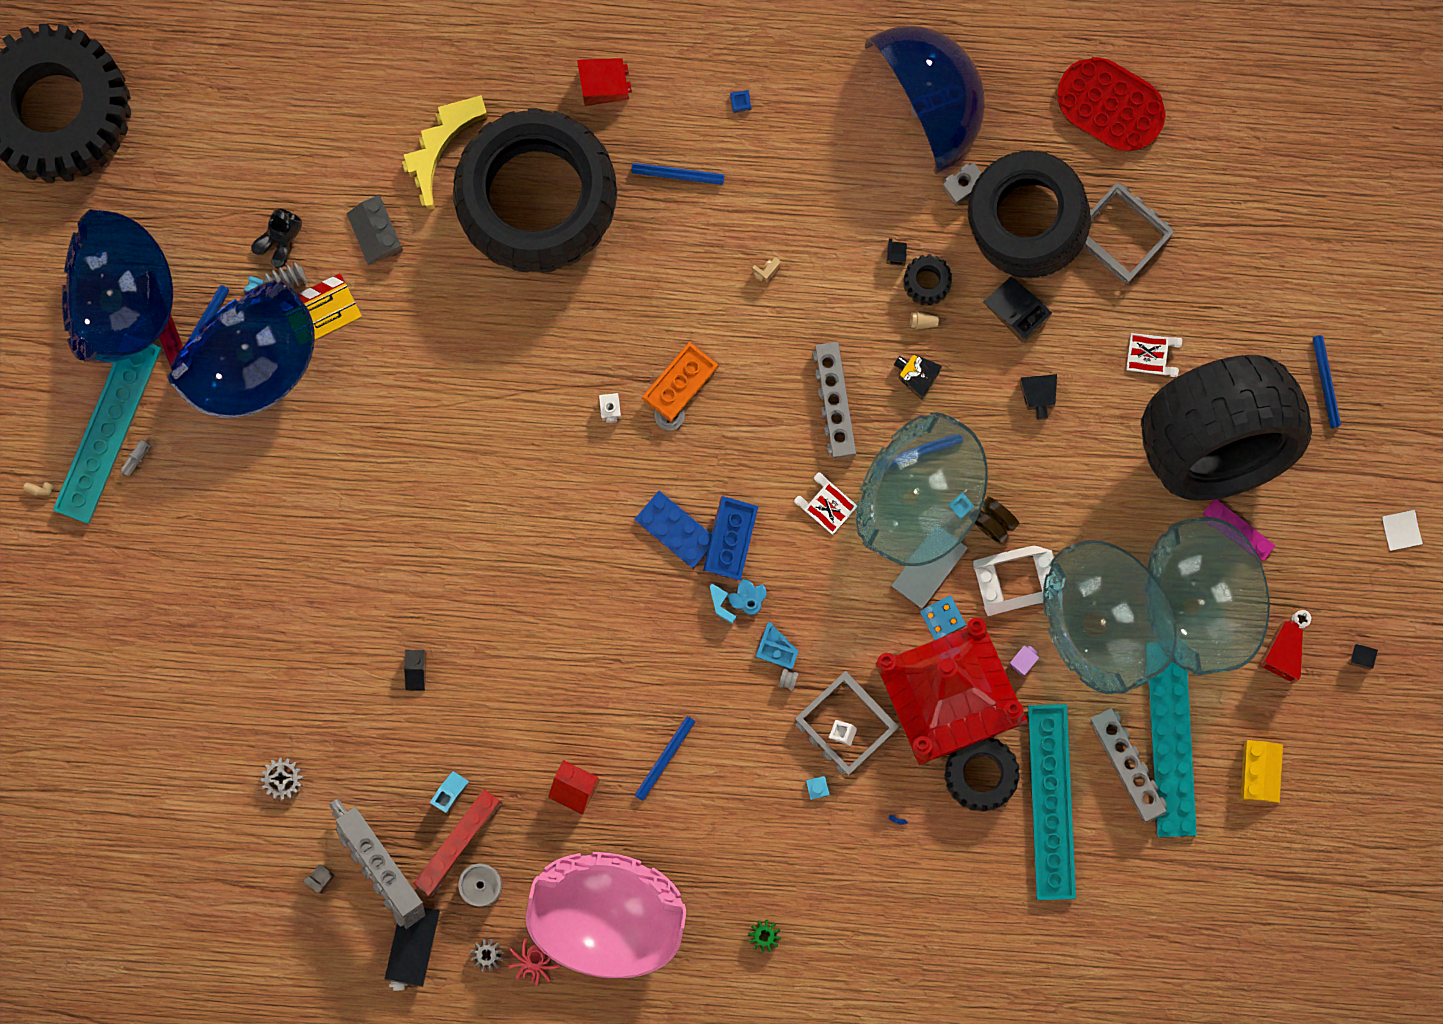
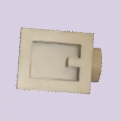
[752,257,781,283]

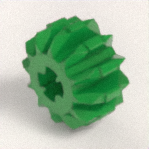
[748,919,781,953]

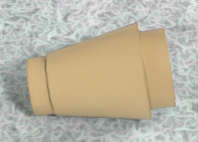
[910,311,939,330]

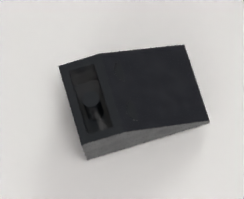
[983,276,1052,343]

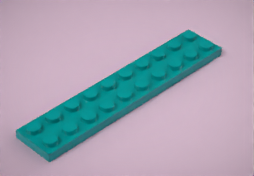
[53,334,162,524]
[1146,642,1197,837]
[1028,704,1076,900]

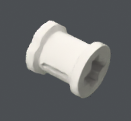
[1291,610,1311,628]

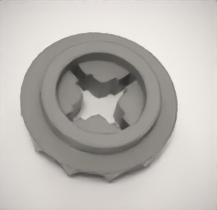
[654,409,685,430]

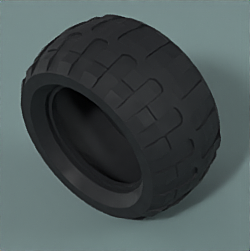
[453,108,617,273]
[1141,355,1312,501]

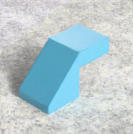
[710,583,736,625]

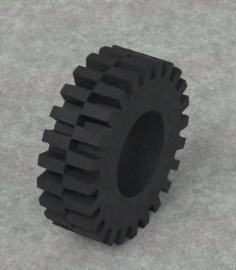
[0,24,131,183]

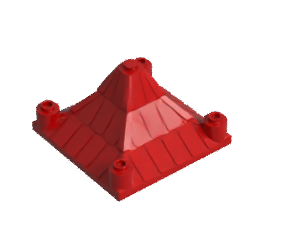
[876,617,1027,765]

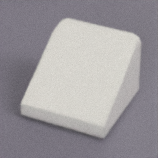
[829,720,857,746]

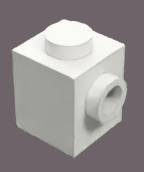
[599,393,621,423]

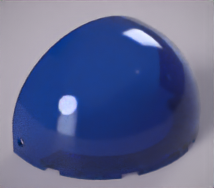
[865,26,985,174]
[62,209,173,363]
[168,280,315,418]

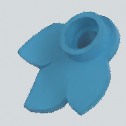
[728,579,767,615]

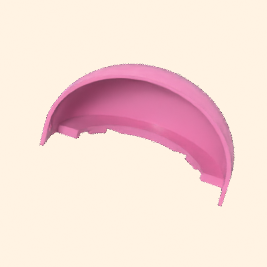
[526,852,686,978]

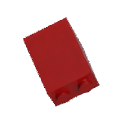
[577,58,632,106]
[1259,620,1303,683]
[548,760,600,815]

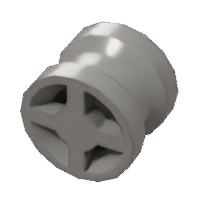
[778,669,798,691]

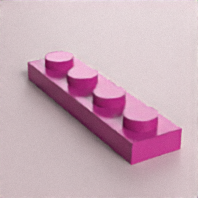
[1202,499,1275,561]

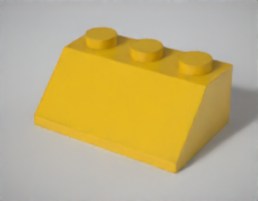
[1240,740,1283,803]

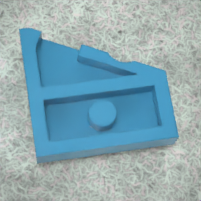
[756,622,799,670]

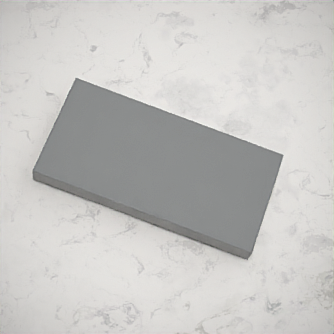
[891,525,968,609]

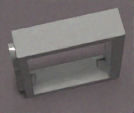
[1084,182,1174,285]
[795,671,899,776]

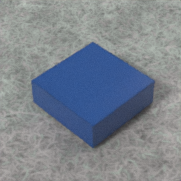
[730,90,751,113]

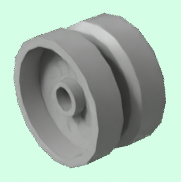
[458,863,503,907]

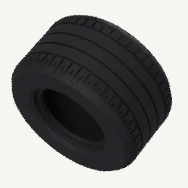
[968,150,1091,278]

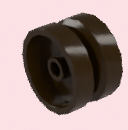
[970,496,1020,545]

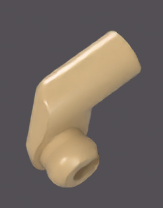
[23,482,53,496]

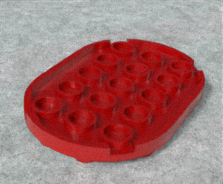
[1057,57,1166,152]

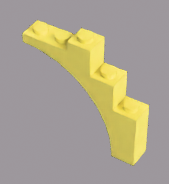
[402,95,488,210]

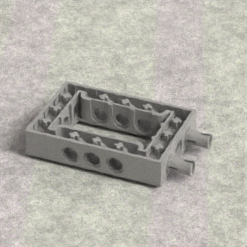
[329,798,425,929]

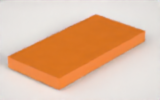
[641,342,719,422]

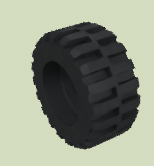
[944,738,1020,812]

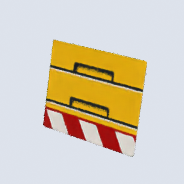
[281,273,362,345]

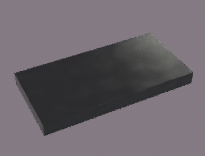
[384,908,440,987]

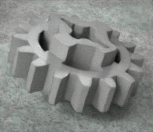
[260,757,303,800]

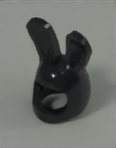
[251,208,302,268]

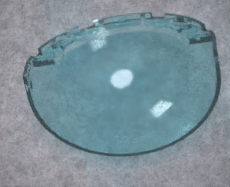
[856,412,988,567]
[1145,517,1270,675]
[1043,540,1177,694]

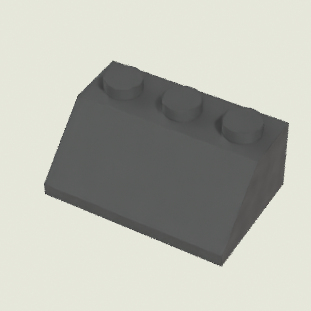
[347,195,403,265]

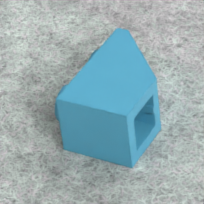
[430,771,469,814]

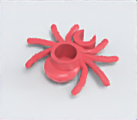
[508,938,560,986]

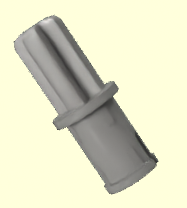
[121,440,151,476]

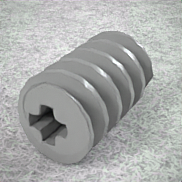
[265,262,308,295]

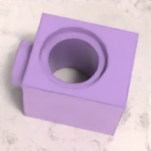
[1009,645,1039,677]

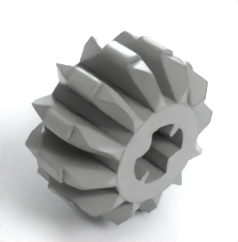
[471,939,504,972]

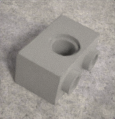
[942,162,981,206]

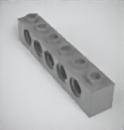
[812,342,856,460]
[1090,708,1167,824]

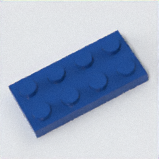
[634,491,712,569]
[703,496,758,581]

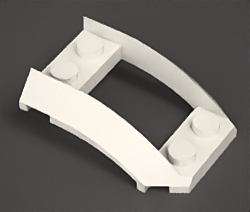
[973,545,1062,616]

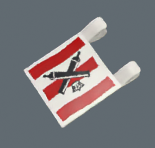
[1126,333,1182,377]
[794,473,857,535]

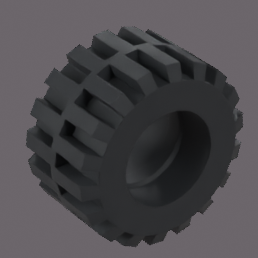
[903,254,952,306]

